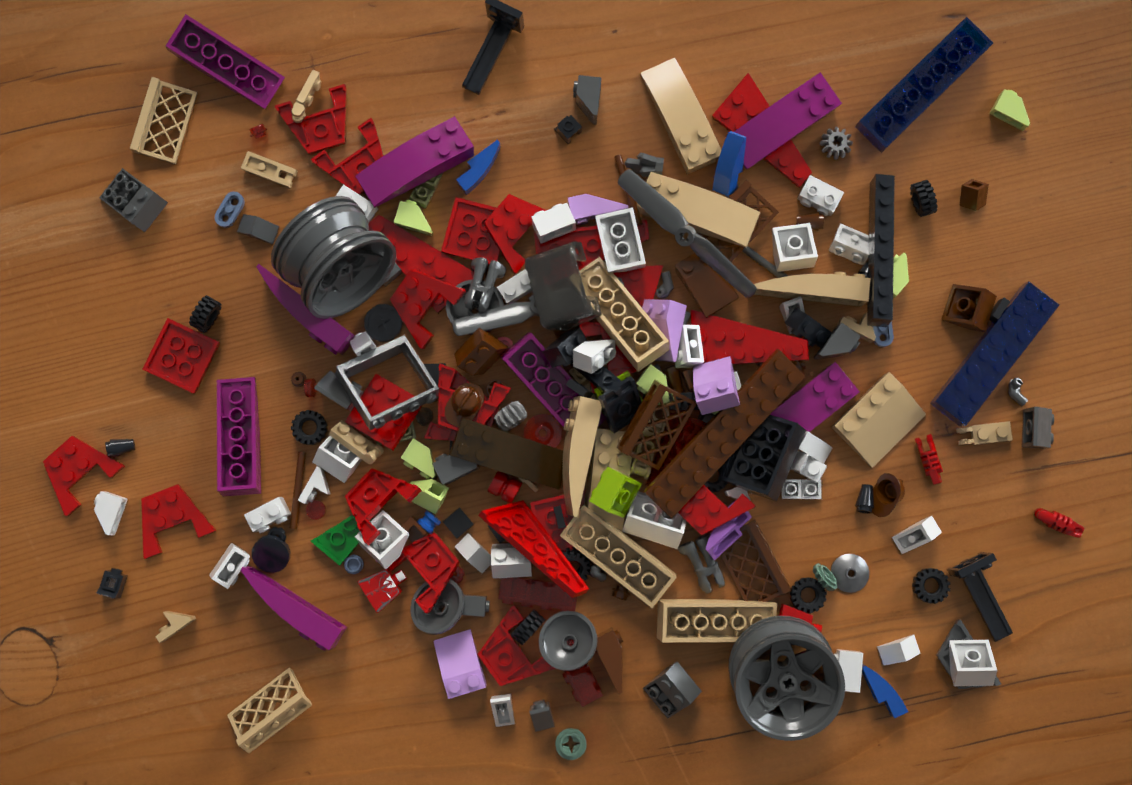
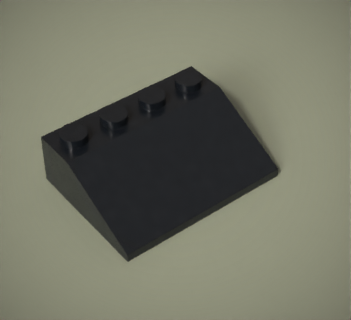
[718,415,806,502]

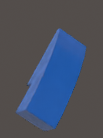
[712,131,746,196]
[456,139,501,195]
[862,664,909,718]

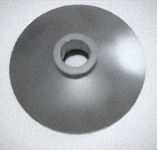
[831,554,869,593]

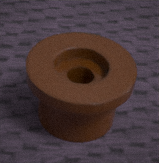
[291,372,307,387]

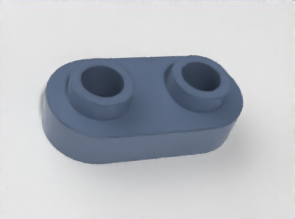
[215,192,245,228]
[872,321,894,347]

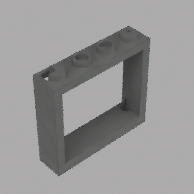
[336,335,439,430]

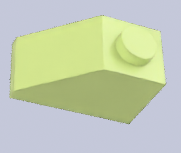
[989,89,1030,131]
[394,200,433,236]

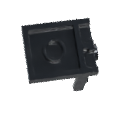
[462,0,524,95]
[570,362,642,434]
[947,552,1013,642]

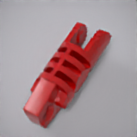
[915,434,943,485]
[1034,508,1085,538]

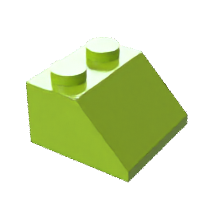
[589,466,642,518]

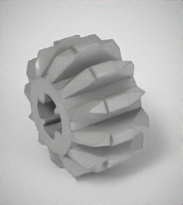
[820,127,853,160]
[494,401,527,432]

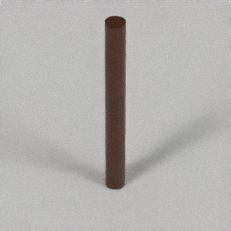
[614,154,643,226]
[289,452,306,529]

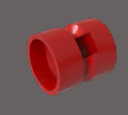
[487,471,522,504]

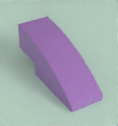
[706,499,752,561]

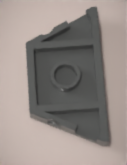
[936,619,1001,689]

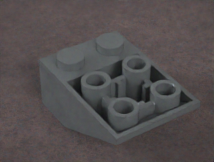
[99,168,168,232]

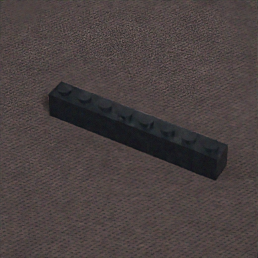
[867,174,895,327]

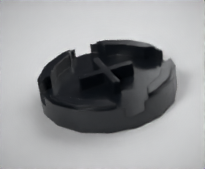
[364,304,402,342]
[251,535,291,573]

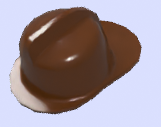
[445,383,484,427]
[872,473,905,517]

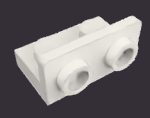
[829,223,869,265]

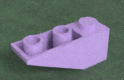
[568,194,628,225]

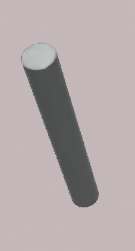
[738,246,788,278]

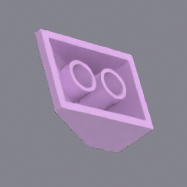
[642,299,687,362]
[693,356,740,415]
[433,629,487,699]

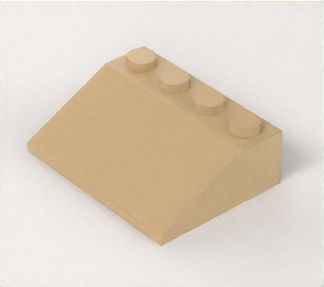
[831,372,926,468]

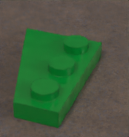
[311,515,374,566]

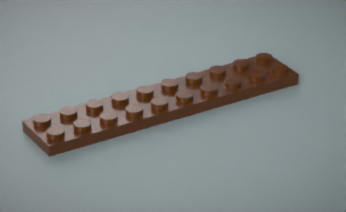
[643,349,805,518]

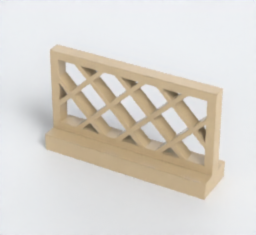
[130,77,197,164]
[227,667,312,753]

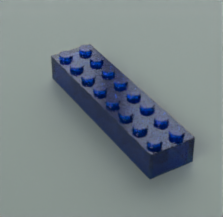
[855,17,993,153]
[930,281,1059,427]

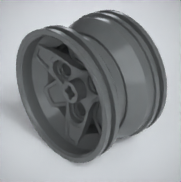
[271,196,396,319]
[728,616,845,741]

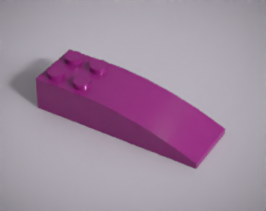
[166,14,285,109]
[725,72,842,170]
[355,116,474,208]
[256,264,355,355]
[500,332,606,428]
[770,362,860,432]
[217,377,261,497]
[241,566,347,651]

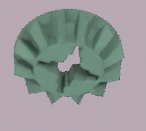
[813,563,837,591]
[555,728,587,760]

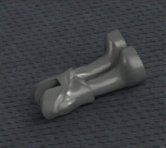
[464,257,506,312]
[678,533,725,594]

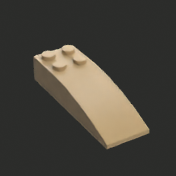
[640,58,721,175]
[637,172,760,248]
[569,257,669,372]
[754,272,871,307]
[563,396,602,517]
[584,428,632,532]
[560,505,676,608]
[657,599,777,643]

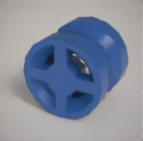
[417,510,441,534]

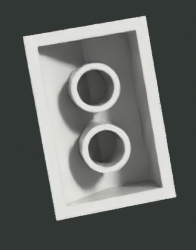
[595,208,646,273]
[622,491,686,549]

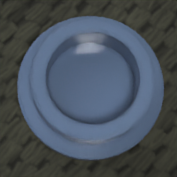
[344,555,364,574]

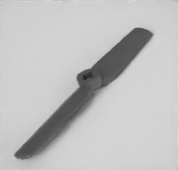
[618,169,757,298]
[452,277,625,336]

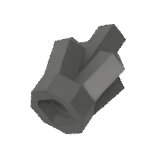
[624,153,664,177]

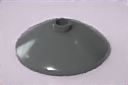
[446,280,504,335]
[410,579,465,635]
[539,611,597,671]

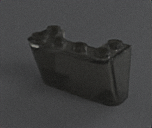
[525,241,602,331]

